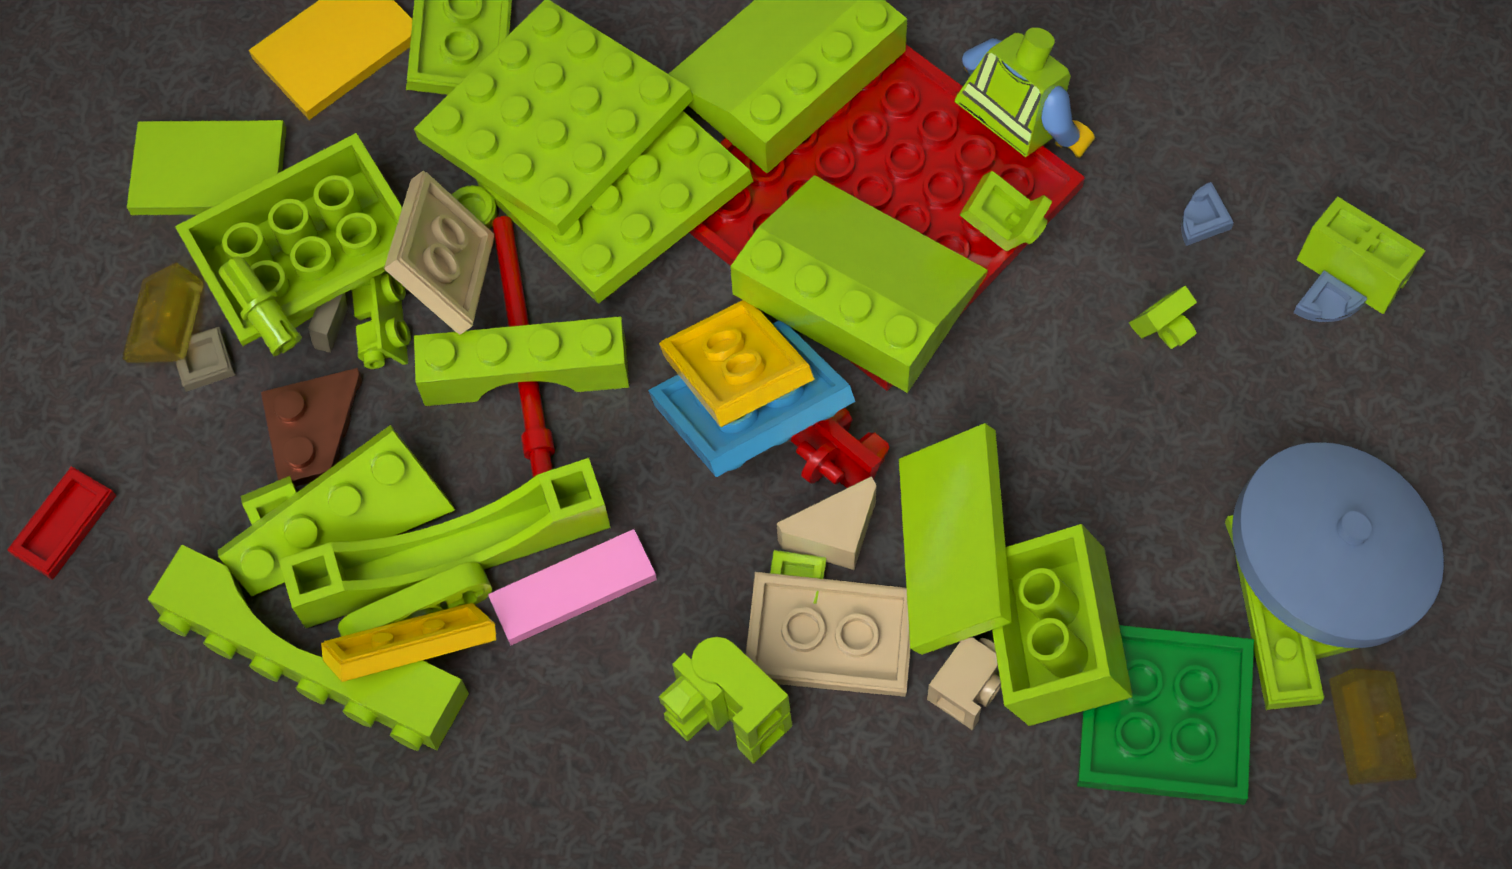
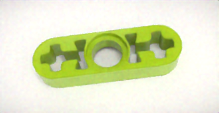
[338,562,492,637]

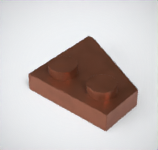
[261,368,362,487]

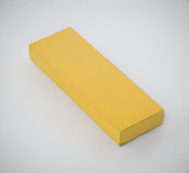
[321,603,496,682]

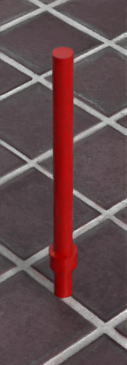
[492,216,555,478]

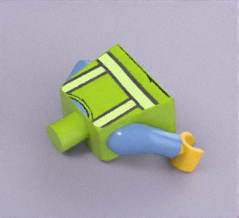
[954,28,1095,158]

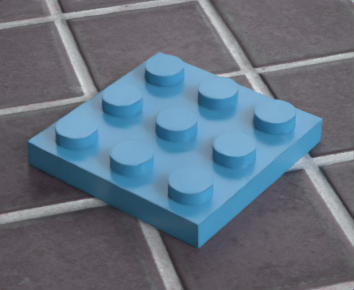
[648,321,855,477]

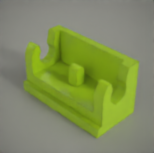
[1297,196,1426,314]

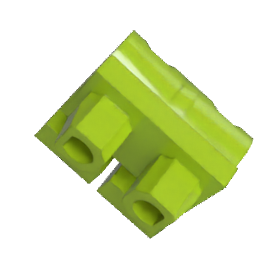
[659,637,792,764]

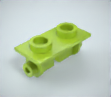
[351,271,411,369]

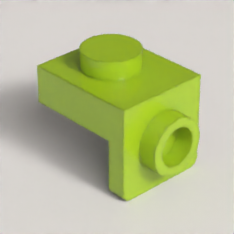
[960,171,1052,251]

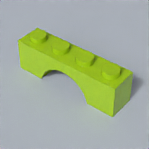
[414,317,629,406]

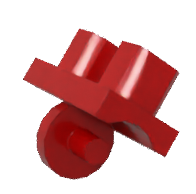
[790,408,890,488]

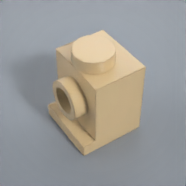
[927,637,1001,730]

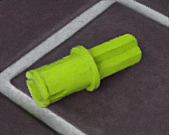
[219,256,302,356]

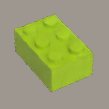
[992,524,1133,726]

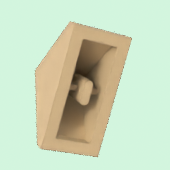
[777,476,877,570]

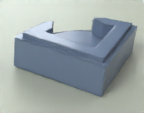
[1181,182,1234,246]
[1294,271,1367,322]

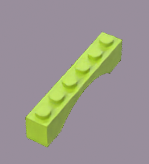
[279,458,611,628]
[148,545,469,751]

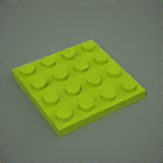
[414,0,694,236]
[476,111,753,304]

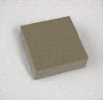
[308,293,348,353]
[170,327,235,392]

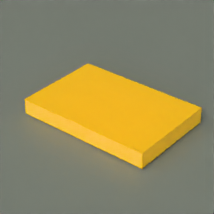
[249,0,412,120]
[659,300,814,427]

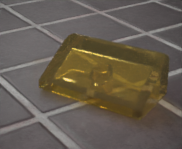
[123,262,204,363]
[1329,668,1416,785]

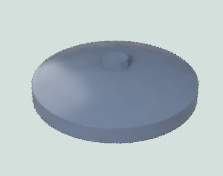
[1232,443,1444,648]

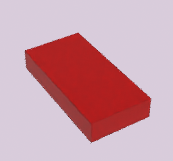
[7,466,116,580]

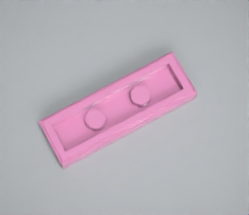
[488,529,657,646]

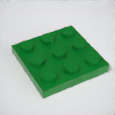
[1077,625,1254,805]

